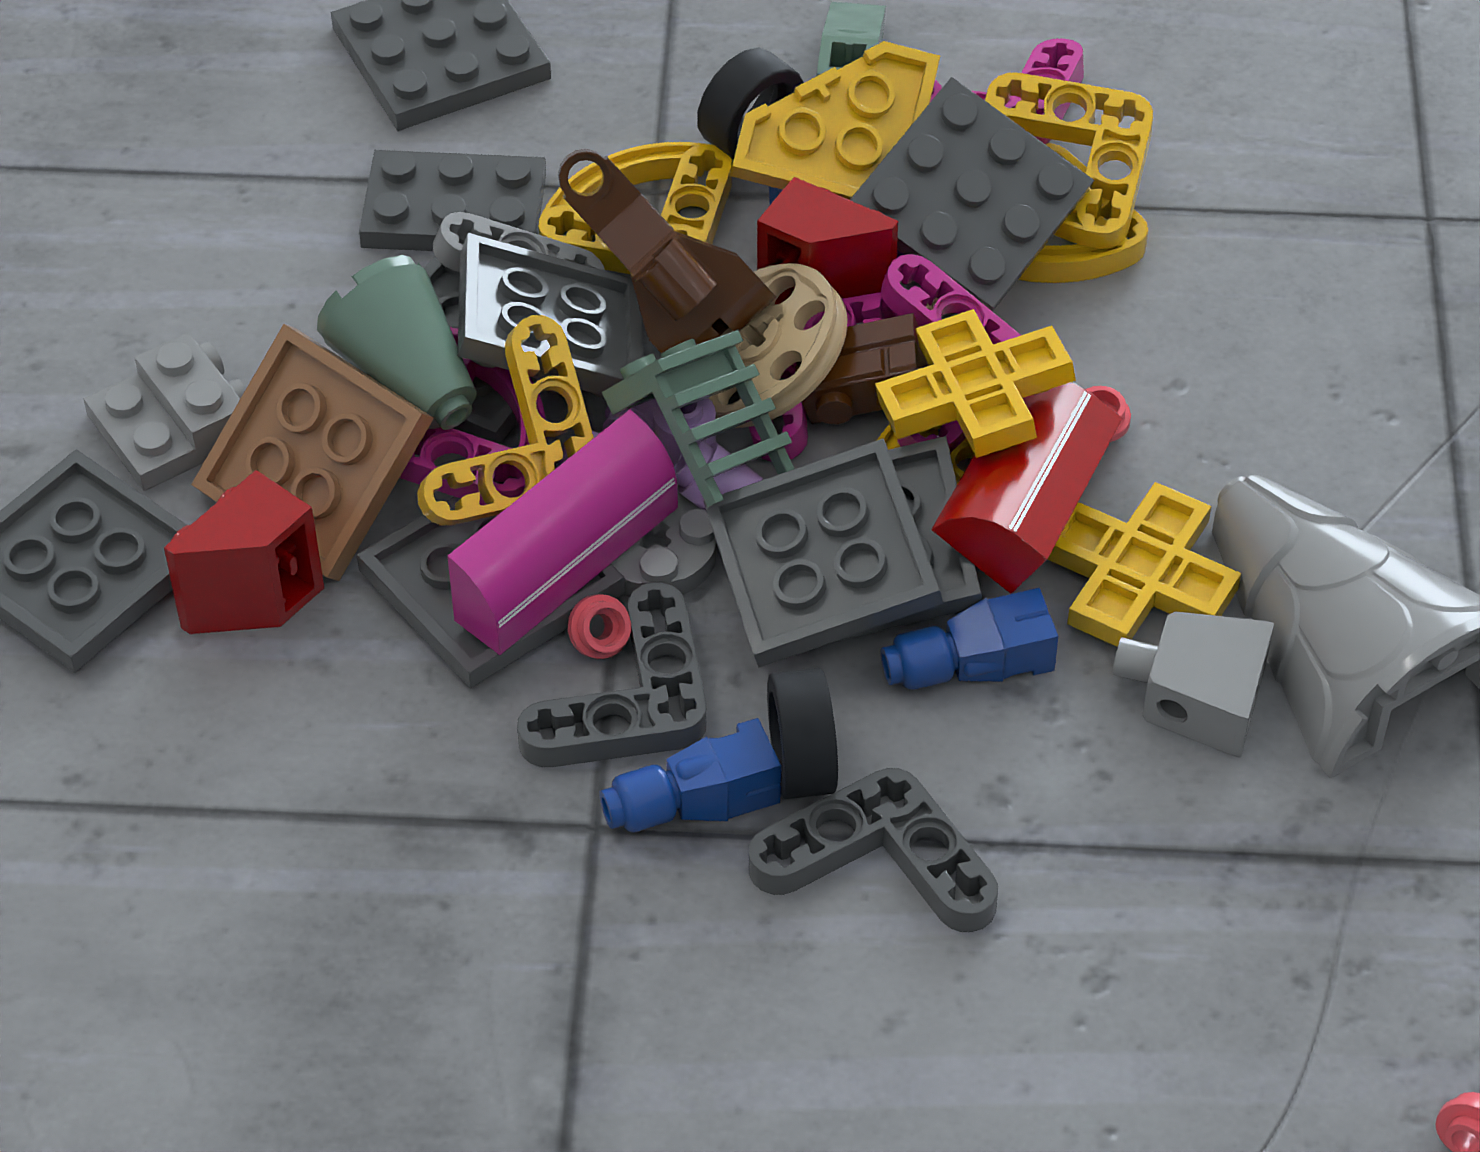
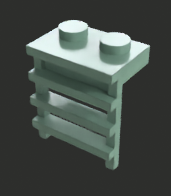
[602,330,795,507]

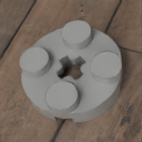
[611,492,716,597]

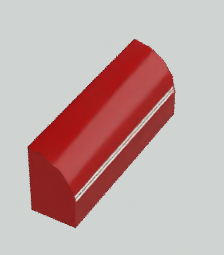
[931,382,1123,594]

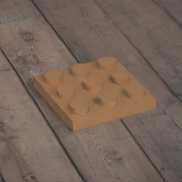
[191,324,434,581]

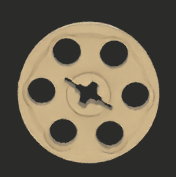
[709,263,847,428]

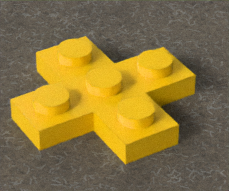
[875,309,1076,458]
[1047,482,1241,647]

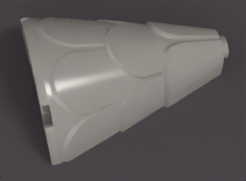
[1212,475,1480,778]

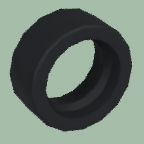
[697,47,804,160]
[767,668,838,799]

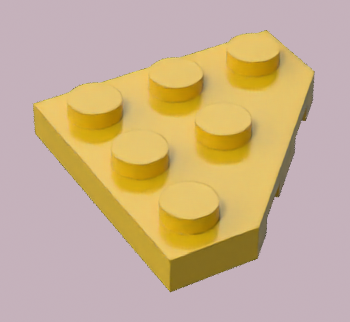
[730,41,940,200]

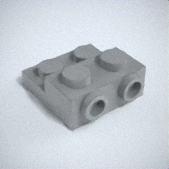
[83,332,246,491]

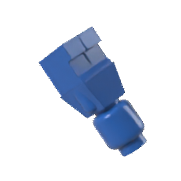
[880,587,1059,690]
[599,718,781,832]

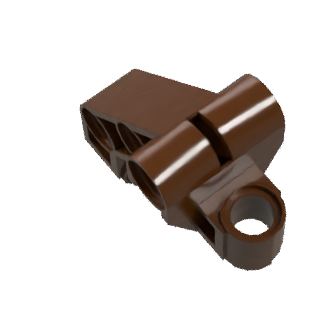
[558,149,777,354]

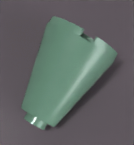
[317,255,476,430]

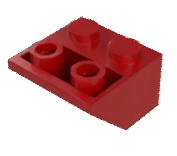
[757,177,898,305]
[164,470,324,634]

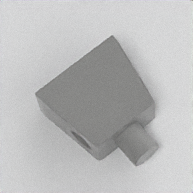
[1112,612,1274,757]

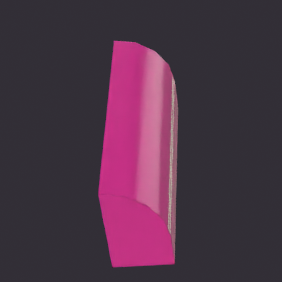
[447,409,678,655]

